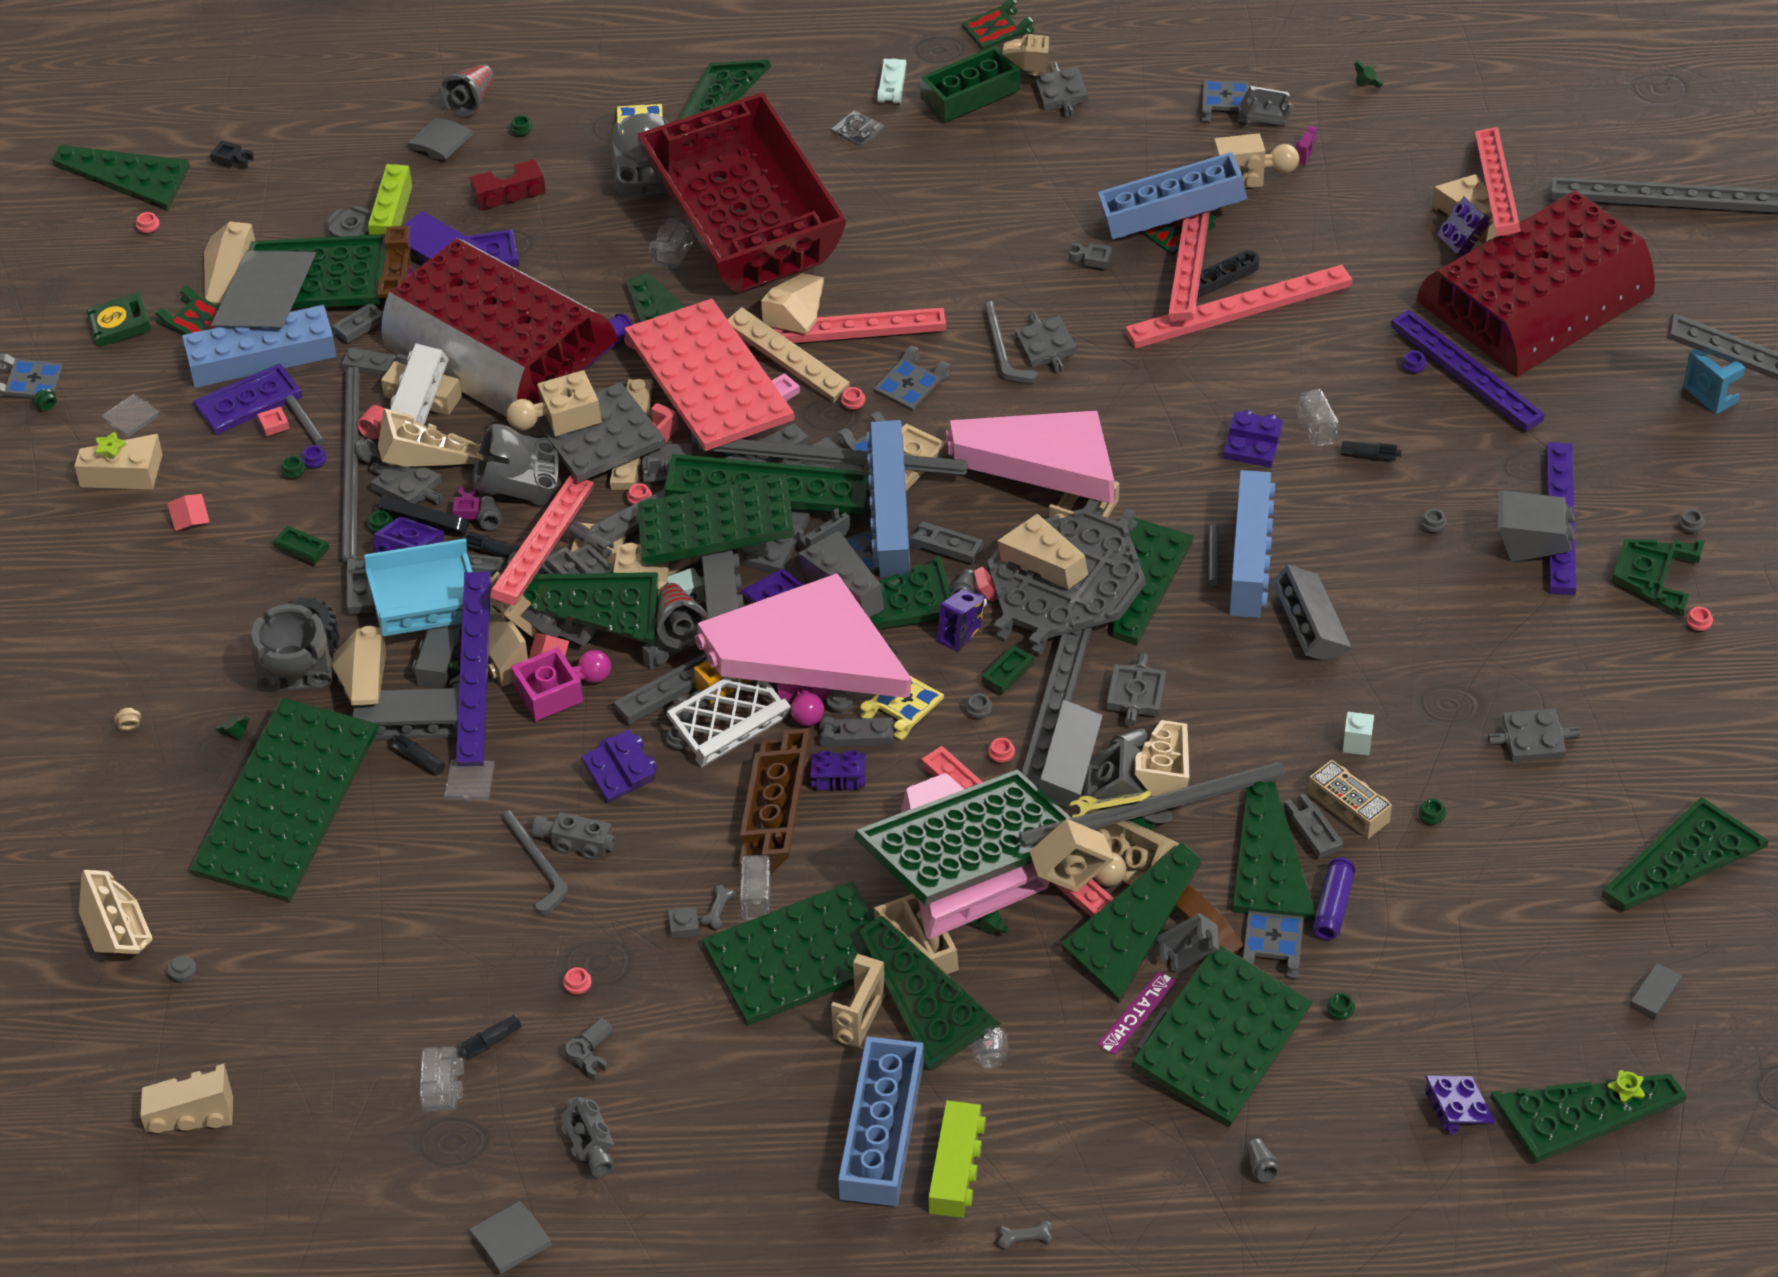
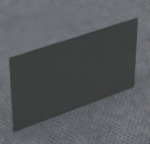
[211,251,316,328]

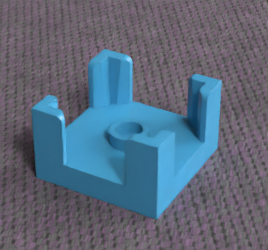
[1683,349,1745,414]

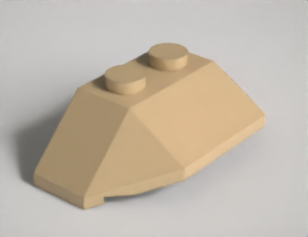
[1003,34,1049,75]
[614,543,670,592]
[79,870,153,954]

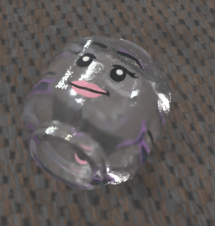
[971,1027,1009,1069]

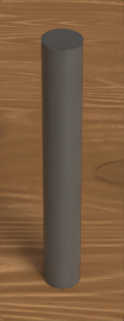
[286,395,325,446]
[1208,524,1219,586]

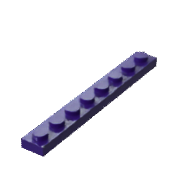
[1391,310,1545,432]
[1546,442,1576,595]
[456,572,491,767]

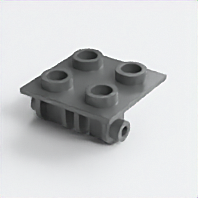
[642,443,692,483]

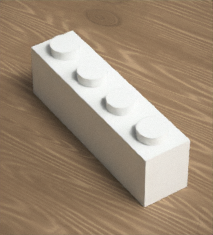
[390,344,449,425]

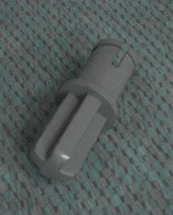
[569,521,614,557]

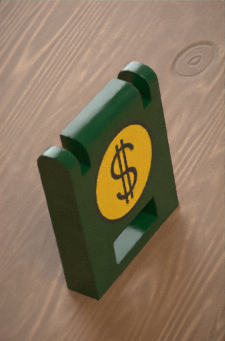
[86,291,152,347]

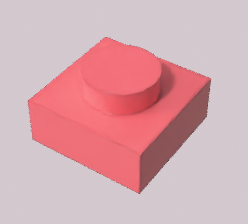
[257,407,290,436]
[974,566,998,603]

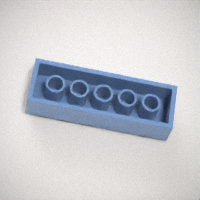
[1098,152,1247,239]
[182,305,337,388]
[867,420,910,577]
[1230,470,1275,618]
[839,1037,924,1207]

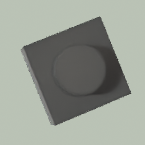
[669,907,699,938]

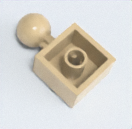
[1213,133,1299,188]
[506,370,602,436]
[1029,818,1126,892]

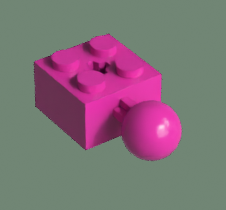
[511,647,611,721]
[776,683,831,726]

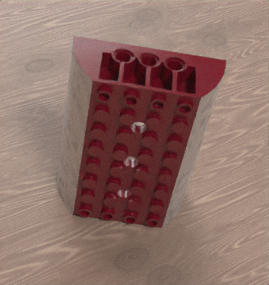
[382,238,618,417]

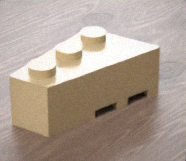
[874,894,959,974]

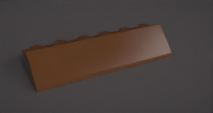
[739,728,811,875]

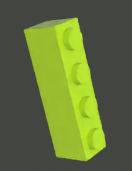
[368,164,412,235]
[929,1101,986,1218]

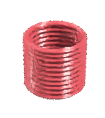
[357,405,385,439]

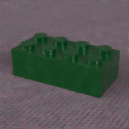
[920,46,1020,122]

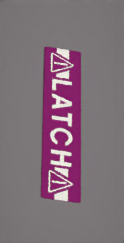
[1098,971,1177,1054]

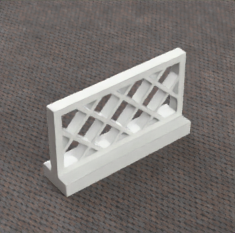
[666,677,791,768]

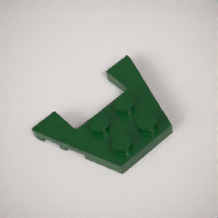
[1612,539,1705,617]

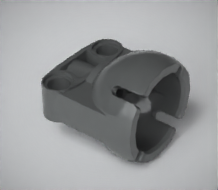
[607,113,669,195]
[473,424,558,505]
[249,604,332,691]

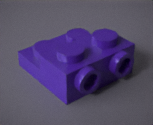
[1223,410,1283,468]
[373,516,444,553]
[581,729,657,803]

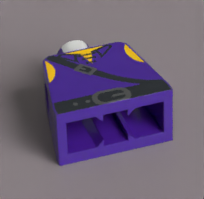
[937,589,987,652]

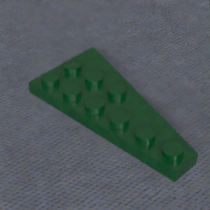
[52,145,190,211]
[869,555,952,629]
[859,915,1001,1070]

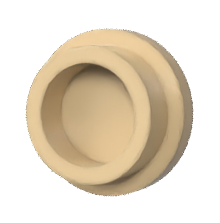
[114,708,141,730]

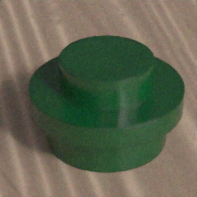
[510,115,533,136]
[33,389,57,411]
[280,456,306,478]
[368,511,393,533]
[1418,799,1446,824]
[1326,993,1355,1020]

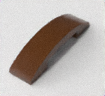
[377,225,411,298]
[1175,886,1244,954]

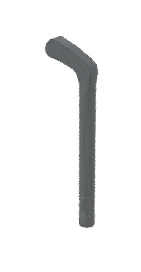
[984,301,1038,383]
[503,811,569,915]

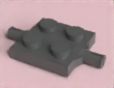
[1035,62,1088,117]
[1015,312,1077,373]
[370,462,443,504]
[1107,653,1167,726]
[1488,708,1580,762]

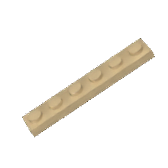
[728,307,850,403]
[610,379,653,490]

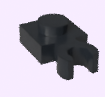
[210,140,254,168]

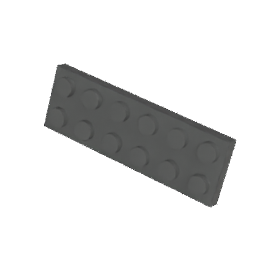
[735,458,833,573]

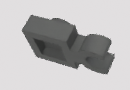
[1069,243,1112,269]

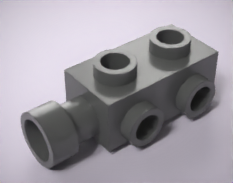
[532,812,615,859]
[560,1097,615,1177]

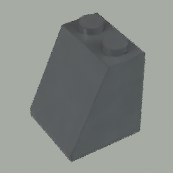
[1498,491,1575,562]

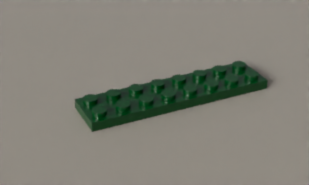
[664,454,869,515]

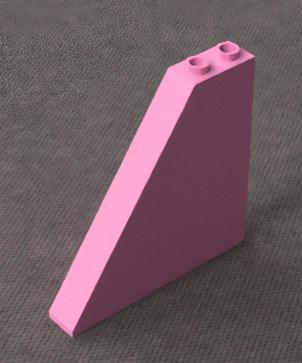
[946,411,1114,503]
[695,574,912,698]
[901,773,1050,940]

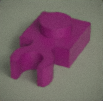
[1295,125,1318,165]
[453,487,480,521]

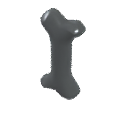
[700,885,736,930]
[998,1220,1052,1249]

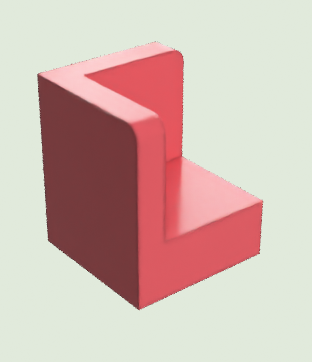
[651,403,678,441]
[167,494,209,531]
[529,632,569,659]

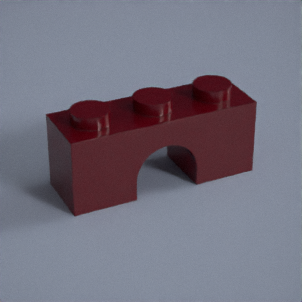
[470,159,546,211]

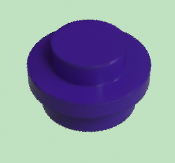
[1402,351,1426,373]
[302,445,327,468]

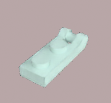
[878,59,906,104]

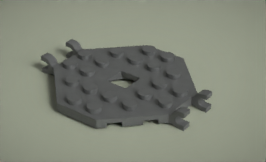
[987,498,1146,655]

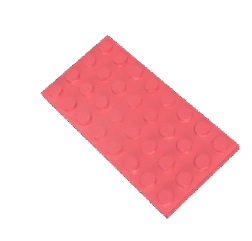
[625,299,795,451]

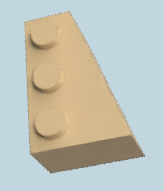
[1432,174,1497,243]
[75,434,163,489]
[997,514,1088,589]
[141,1064,233,1133]

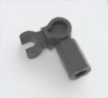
[566,1017,613,1081]

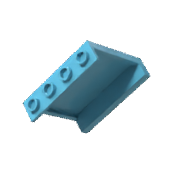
[364,539,472,636]

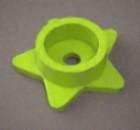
[95,432,127,458]
[1608,1070,1645,1103]

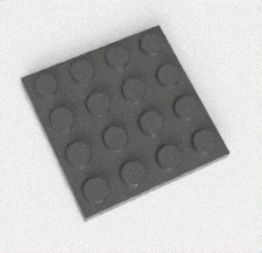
[535,382,666,483]

